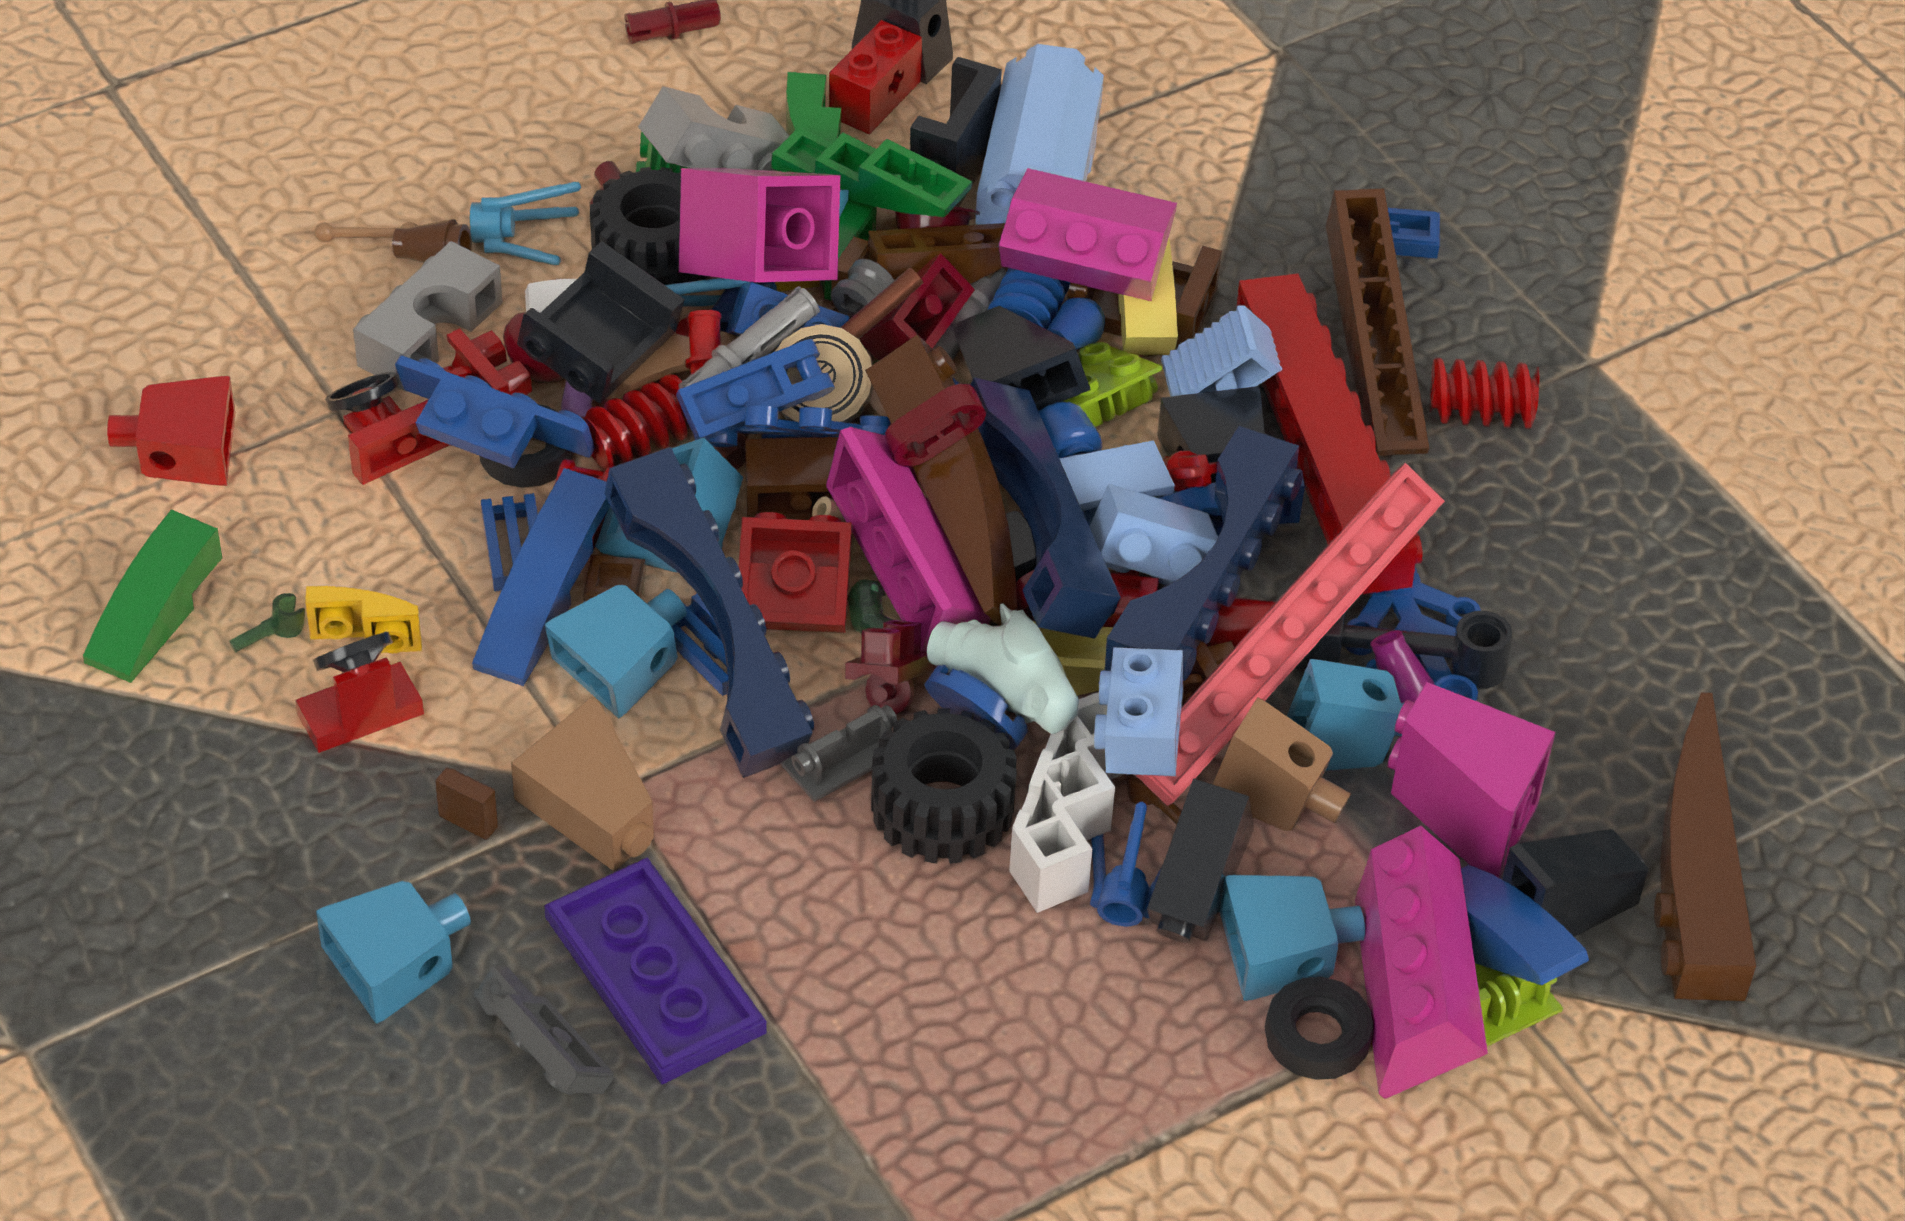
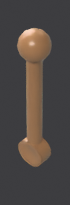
[314,222,418,242]

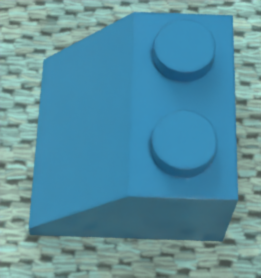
[595,438,743,573]

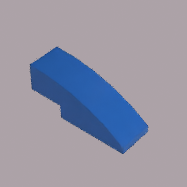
[1461,865,1589,985]

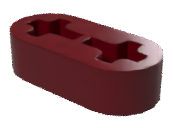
[885,384,986,467]

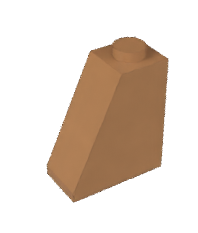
[511,697,654,871]

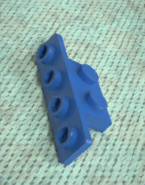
[395,355,595,468]

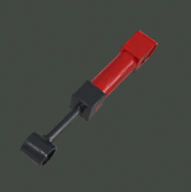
[1103,569,1512,689]

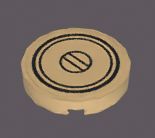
[775,324,873,423]

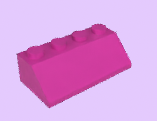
[826,427,991,651]
[1355,826,1488,1099]

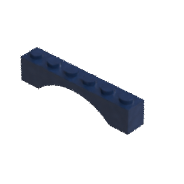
[970,377,1121,639]
[1105,426,1303,681]
[604,447,814,778]

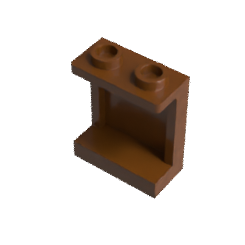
[1067,246,1222,350]

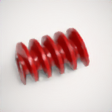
[1429,357,1540,429]
[581,374,688,472]

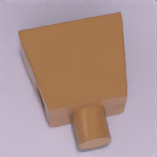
[1212,697,1351,831]

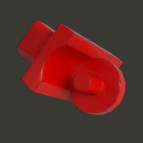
[443,328,533,395]

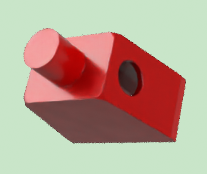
[107,376,236,486]

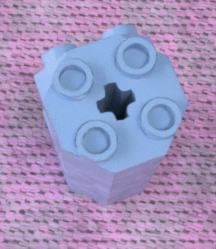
[975,44,1104,225]

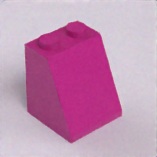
[679,168,840,283]
[1388,682,1555,878]

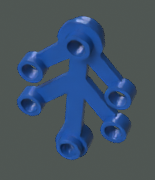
[695,406,891,447]
[1345,567,1481,701]

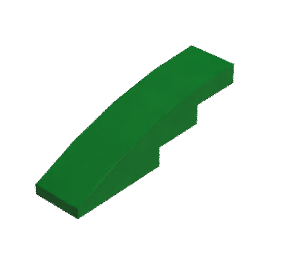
[771,126,972,217]

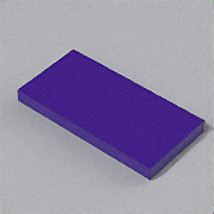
[544,857,767,1085]

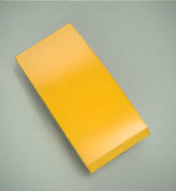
[305,586,422,654]

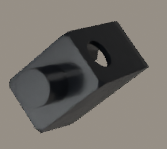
[852,0,953,84]
[1157,386,1265,483]

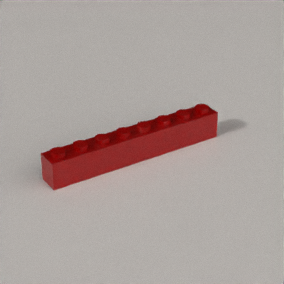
[1237,274,1423,594]

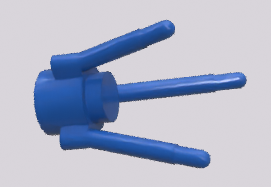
[1090,802,1162,927]

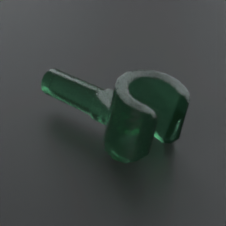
[229,593,305,653]

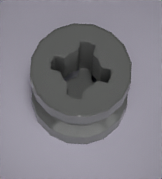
[831,259,894,319]

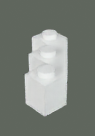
[1009,692,1123,913]

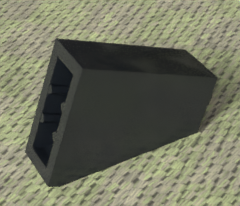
[951,306,1091,411]
[1147,779,1254,943]
[1502,829,1649,937]

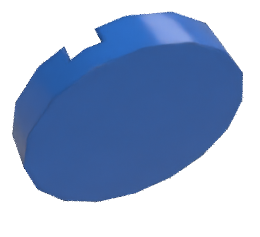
[924,664,1028,750]

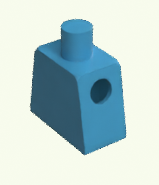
[545,585,687,719]
[1287,659,1404,771]
[1219,875,1365,1001]
[316,881,471,1024]

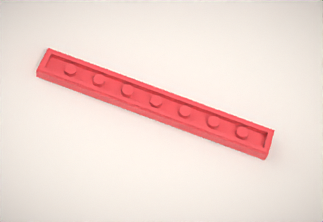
[1135,463,1445,806]

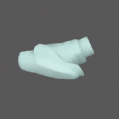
[927,603,1079,735]

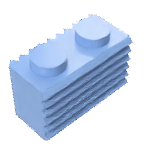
[1161,306,1282,397]

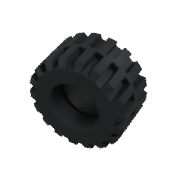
[590,167,709,285]
[871,708,1017,864]

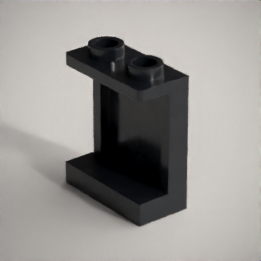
[910,57,1002,207]
[517,241,685,404]

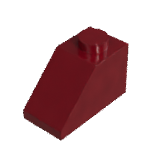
[859,253,975,361]

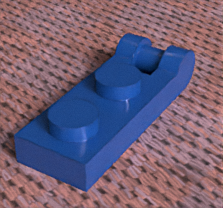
[676,339,835,440]

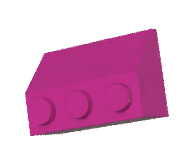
[999,168,1177,301]

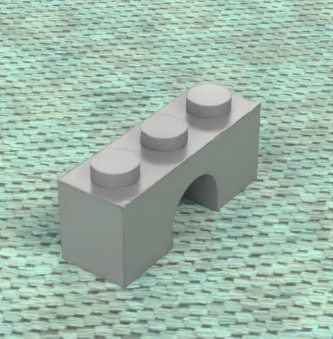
[638,86,790,171]
[353,241,503,392]

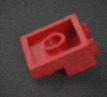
[738,512,852,633]

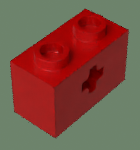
[829,20,922,135]

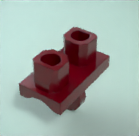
[845,620,935,714]

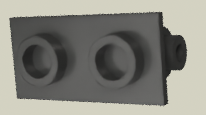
[781,705,898,802]

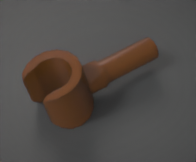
[1126,774,1182,825]

